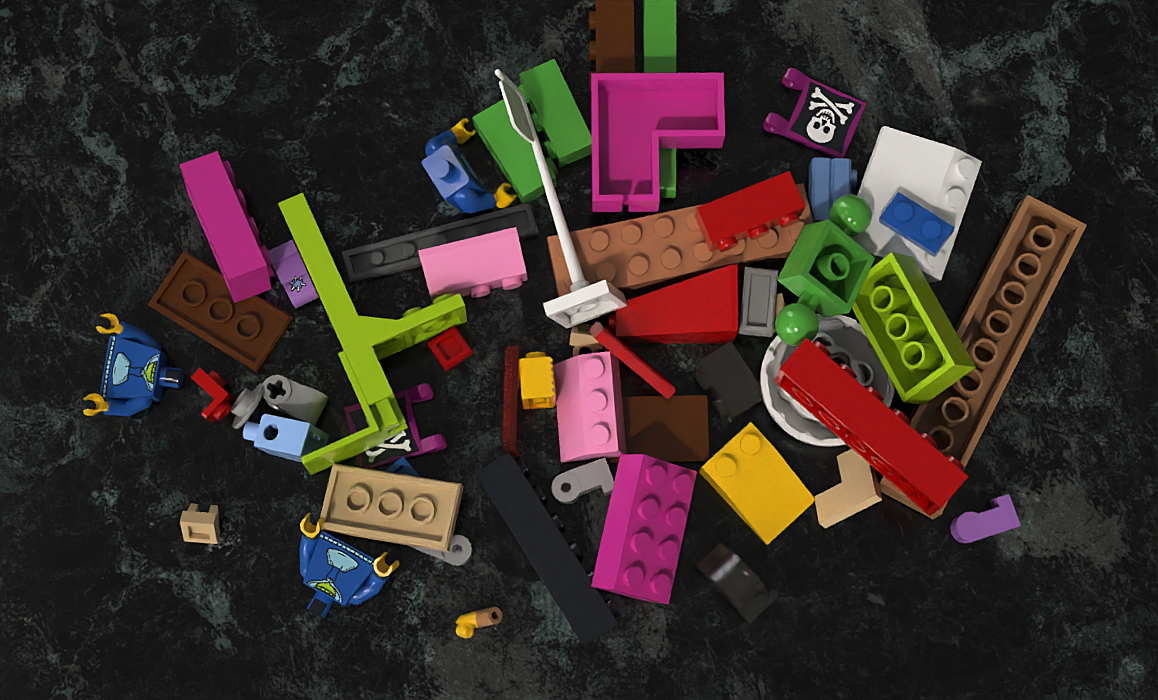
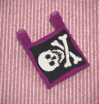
[763,68,866,159]
[344,383,447,469]

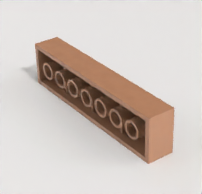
[547,183,813,297]

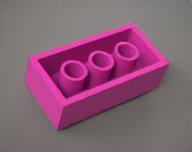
[180,151,274,303]
[591,454,697,605]

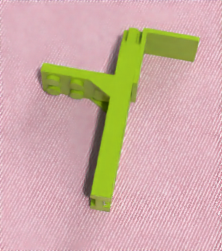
[278,193,467,475]

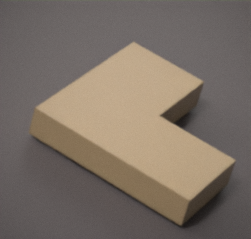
[814,449,882,528]

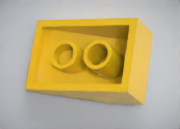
[699,422,815,545]

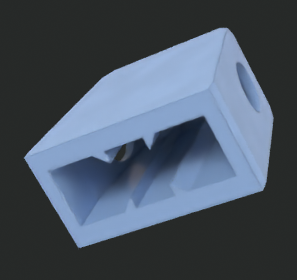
[243,414,329,462]

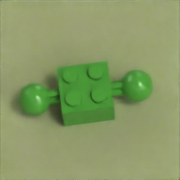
[775,194,875,347]

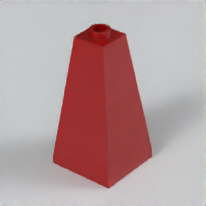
[609,265,738,344]

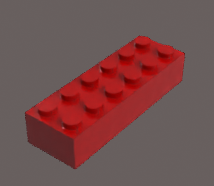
[774,338,969,516]

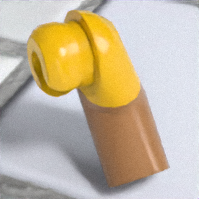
[456,607,502,638]

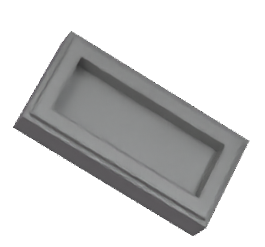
[738,267,778,337]

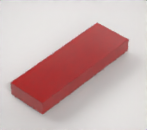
[589,321,676,399]

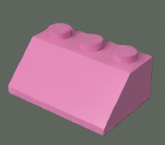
[418,227,527,302]
[553,351,627,463]

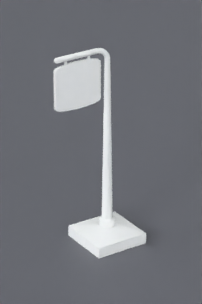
[495,69,628,328]

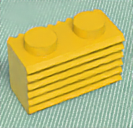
[519,352,556,409]

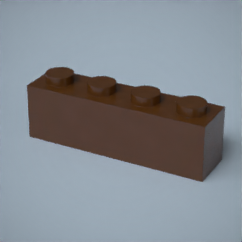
[589,0,635,90]

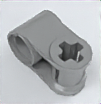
[262,375,329,426]

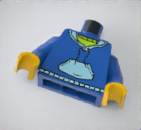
[421,118,517,213]
[83,313,183,416]
[299,513,399,618]

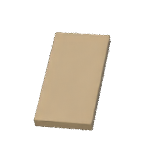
[320,463,464,552]

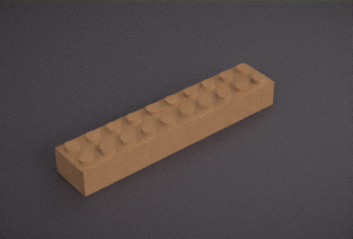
[878,195,1087,519]

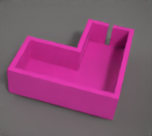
[591,73,725,212]

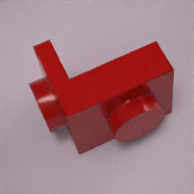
[191,368,235,423]

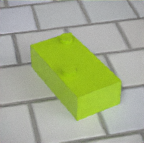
[852,252,976,405]

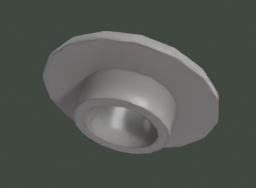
[231,383,264,429]

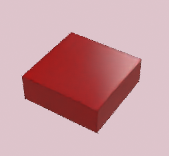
[427,325,473,372]

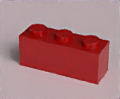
[695,171,805,252]

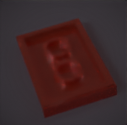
[502,346,521,456]

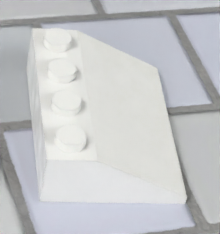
[851,126,982,283]

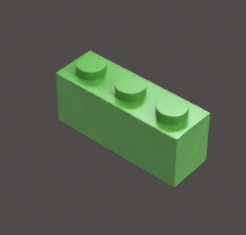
[517,59,592,168]
[472,99,559,204]

